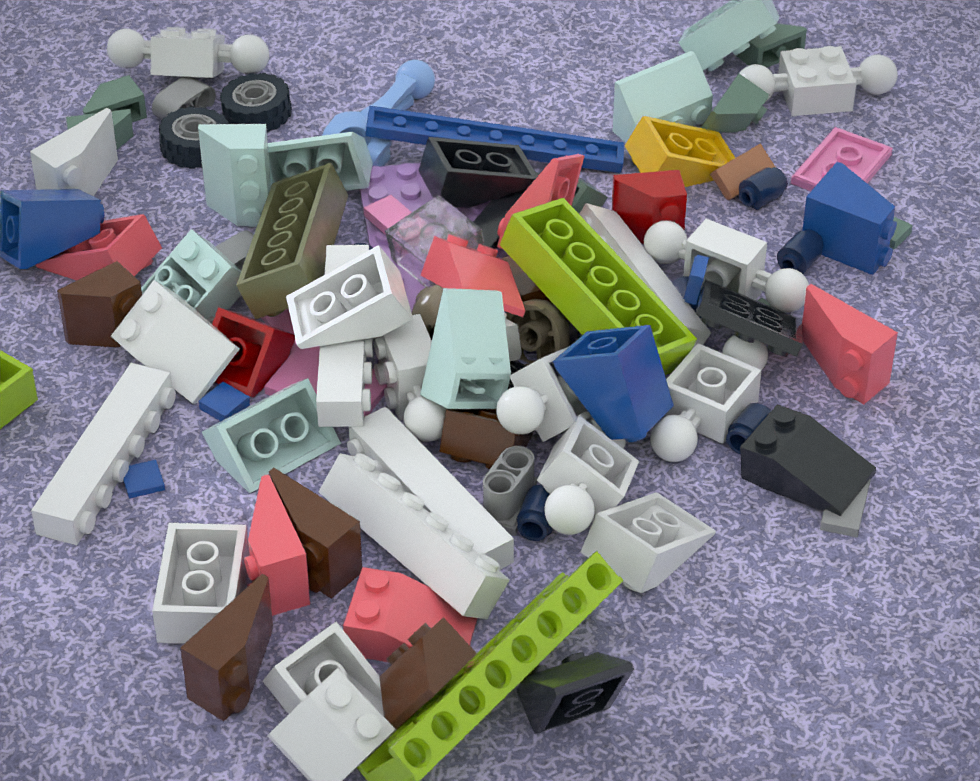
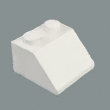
[267,668,396,781]

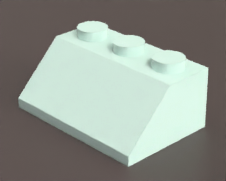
[678,0,779,72]
[613,51,713,142]
[198,124,271,227]
[268,132,373,191]
[202,378,341,493]

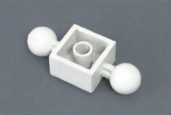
[107,27,269,78]
[739,46,898,116]
[644,219,809,313]
[373,314,447,442]
[650,335,768,462]
[496,346,592,442]
[537,416,639,535]

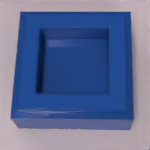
[683,254,709,305]
[198,382,250,421]
[123,459,165,499]

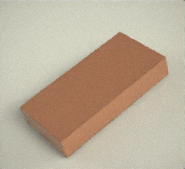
[710,143,775,200]

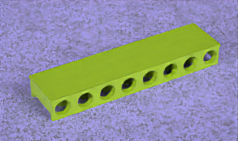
[357,551,624,781]

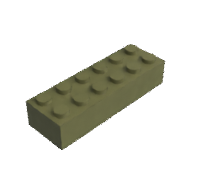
[236,163,348,320]

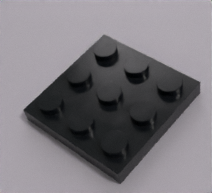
[696,279,803,357]

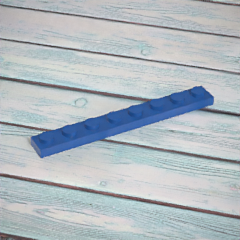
[365,105,624,173]

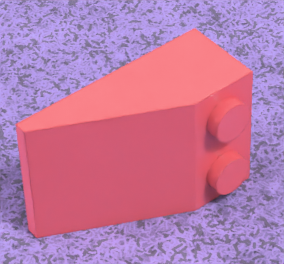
[497,154,584,249]
[36,214,162,281]
[421,234,526,317]
[802,284,898,404]
[244,474,310,616]
[343,567,478,662]

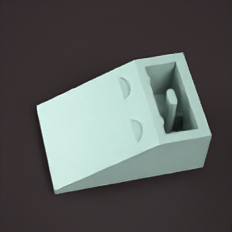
[141,229,241,320]
[420,288,511,409]

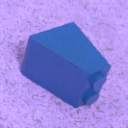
[802,162,897,275]
[0,189,105,269]
[553,325,674,442]

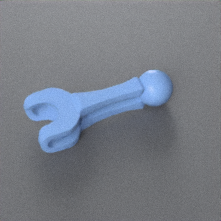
[322,60,435,166]

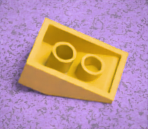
[625,116,735,187]

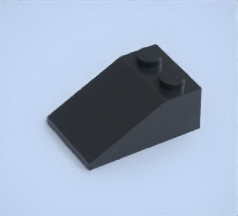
[418,137,538,209]
[740,404,876,516]
[516,652,634,734]

